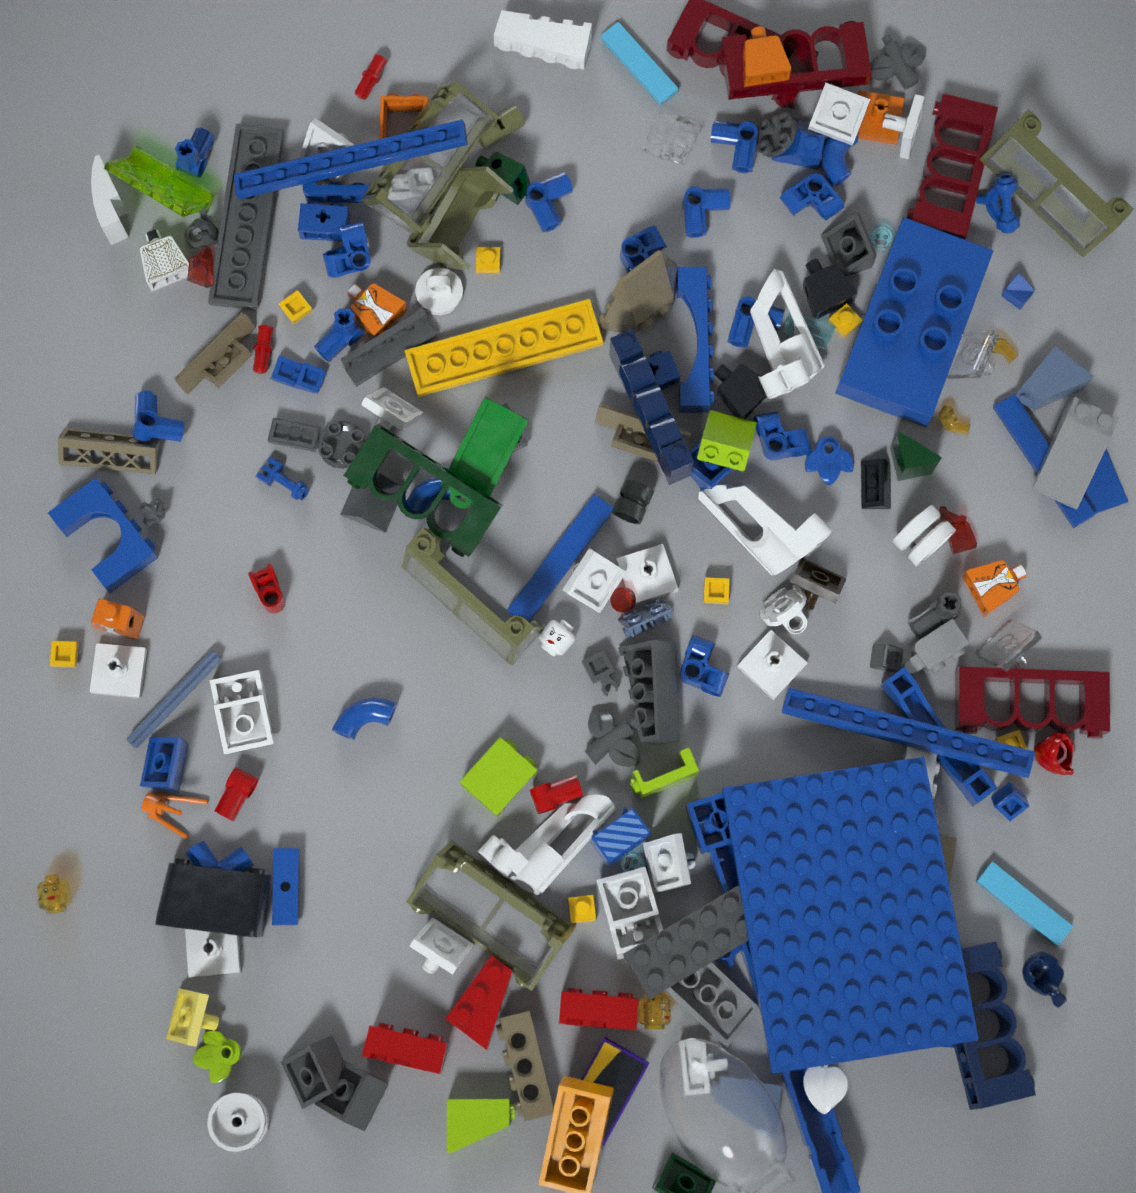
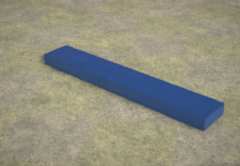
[993,394,1096,529]
[507,494,613,623]

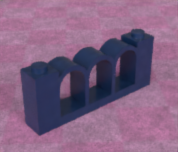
[609,329,694,485]
[953,941,1036,1110]

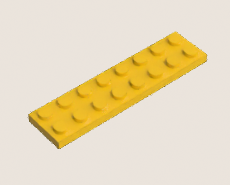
[404,299,604,397]

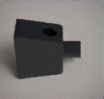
[802,258,858,321]
[714,364,767,419]

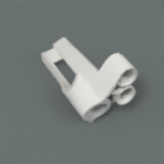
[750,268,825,399]
[698,483,833,575]
[477,795,616,896]

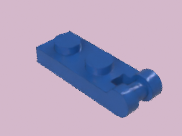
[302,182,369,203]

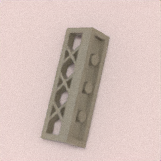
[58,428,161,474]

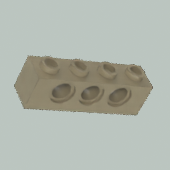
[496,1011,554,1121]

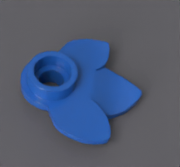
[805,437,854,486]

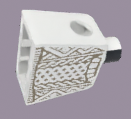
[140,230,194,292]

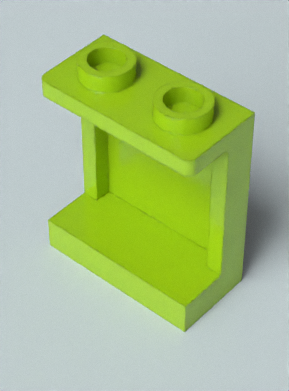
[697,410,757,471]
[460,737,538,818]
[629,748,699,800]

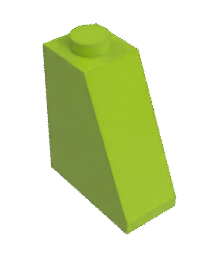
[447,1099,515,1153]

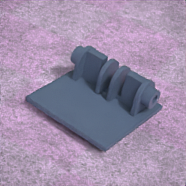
[618,599,674,638]

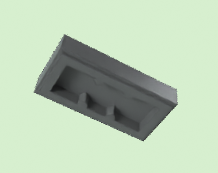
[267,418,321,452]

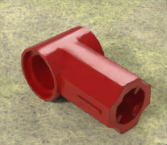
[214,767,259,822]
[529,775,583,814]

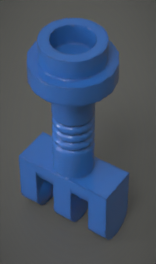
[255,457,309,500]

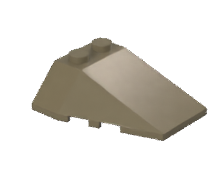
[599,250,677,334]

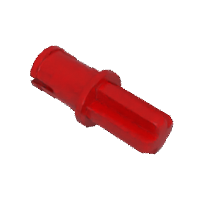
[355,54,387,100]
[253,325,274,374]

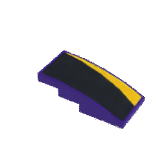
[581,1037,650,1150]

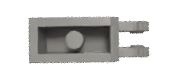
[901,619,969,676]

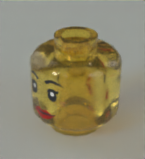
[36,875,72,914]
[638,992,671,1030]

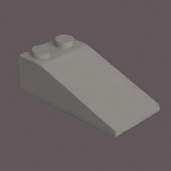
[1032,397,1119,510]
[663,962,759,1047]

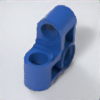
[780,173,844,221]
[322,221,371,278]
[620,226,667,273]
[754,411,812,460]
[679,635,730,697]

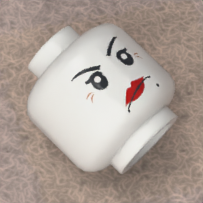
[539,619,576,657]

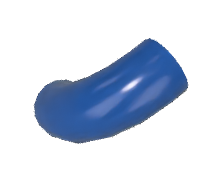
[822,135,858,187]
[406,477,461,512]
[332,697,397,740]

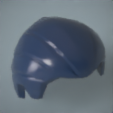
[1022,952,1067,1008]

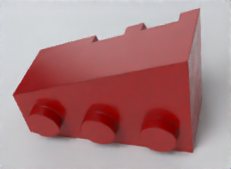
[445,956,513,1050]
[559,988,639,1031]
[362,1022,448,1074]

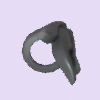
[185,208,219,249]

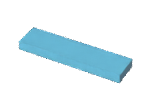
[600,22,679,106]
[976,861,1073,947]

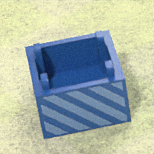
[590,807,651,867]

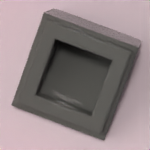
[870,643,903,673]

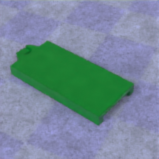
[440,397,529,509]

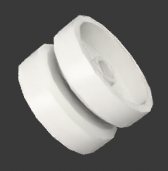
[892,505,956,567]
[207,1092,269,1152]

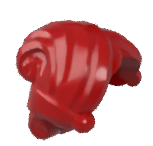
[1033,731,1074,775]

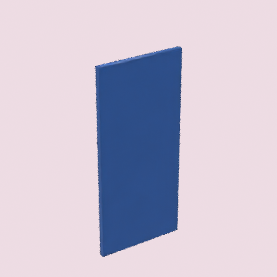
[1084,449,1128,514]

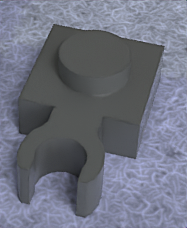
[582,650,618,697]

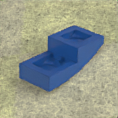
[270,355,326,394]

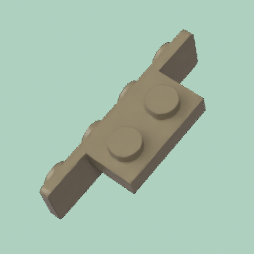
[175,312,255,394]
[595,403,692,462]

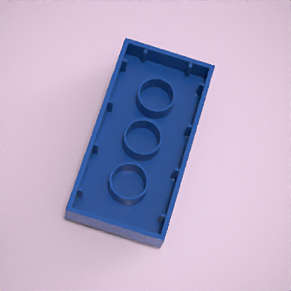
[835,217,993,428]

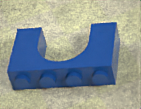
[48,477,158,594]

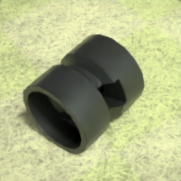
[612,480,654,525]

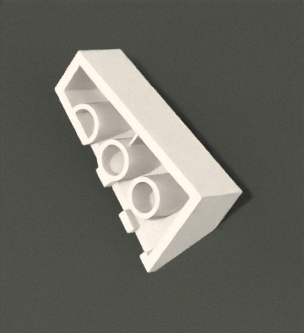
[493,10,592,70]

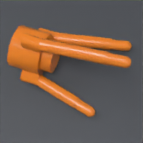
[142,791,208,839]

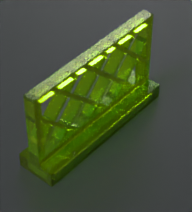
[104,146,216,217]

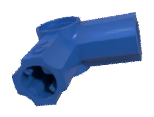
[711,121,758,173]
[175,127,216,178]
[525,172,573,232]
[682,186,731,238]
[727,296,784,348]
[314,308,364,362]
[132,390,184,442]
[186,840,254,872]

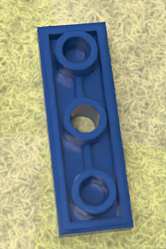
[272,848,300,926]

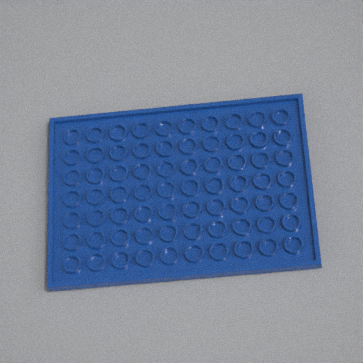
[722,757,979,1074]

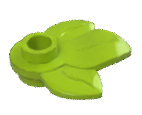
[192,1030,242,1083]

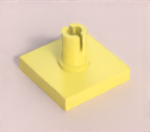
[166,988,219,1047]

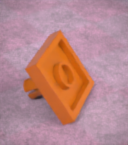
[857,90,905,145]

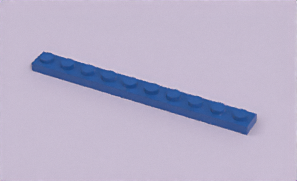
[234,119,468,200]
[782,688,1035,778]

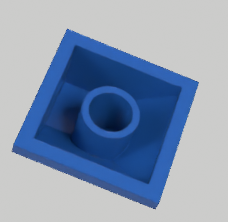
[771,118,825,170]

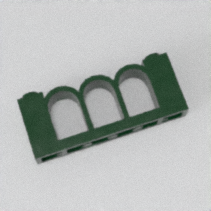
[343,424,503,557]

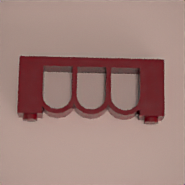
[666,0,819,109]
[721,21,872,100]
[906,93,998,240]
[955,666,1110,739]

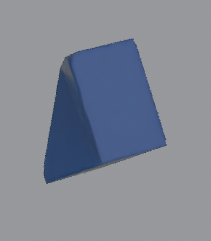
[1001,273,1035,310]
[991,782,1030,821]

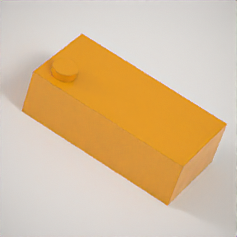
[538,1076,614,1193]

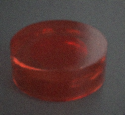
[610,587,636,612]

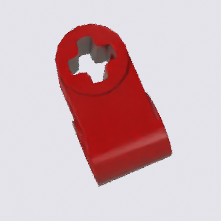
[248,563,285,614]

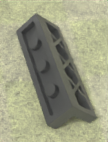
[341,308,437,387]

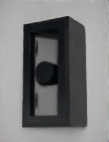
[861,458,891,510]

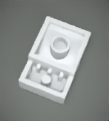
[91,155,129,245]
[209,669,274,754]
[596,867,663,960]

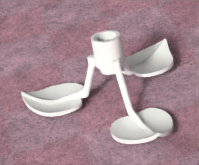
[803,1065,848,1114]

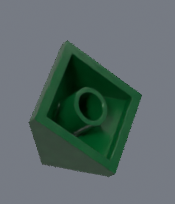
[890,432,942,481]
[652,1152,717,1193]

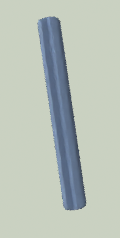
[126,651,221,748]

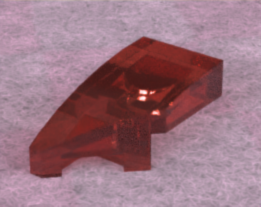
[187,247,213,288]
[939,506,977,554]

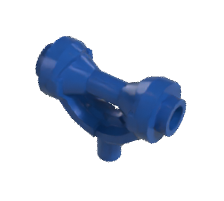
[976,174,1020,234]

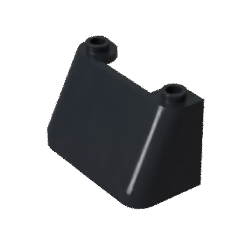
[155,858,271,937]

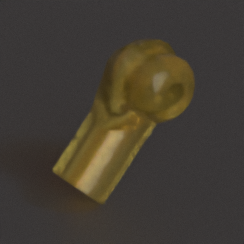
[983,337,1019,363]
[939,405,970,435]

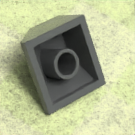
[281,1036,343,1109]

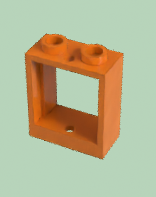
[379,94,428,159]

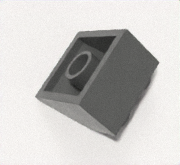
[315,1060,389,1132]

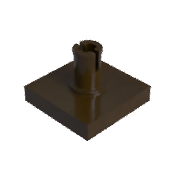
[790,558,846,610]

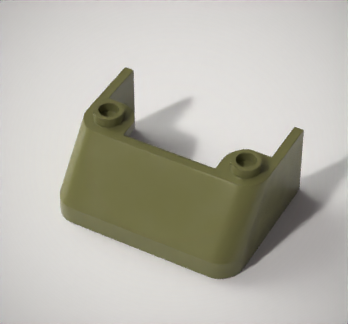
[407,167,514,270]

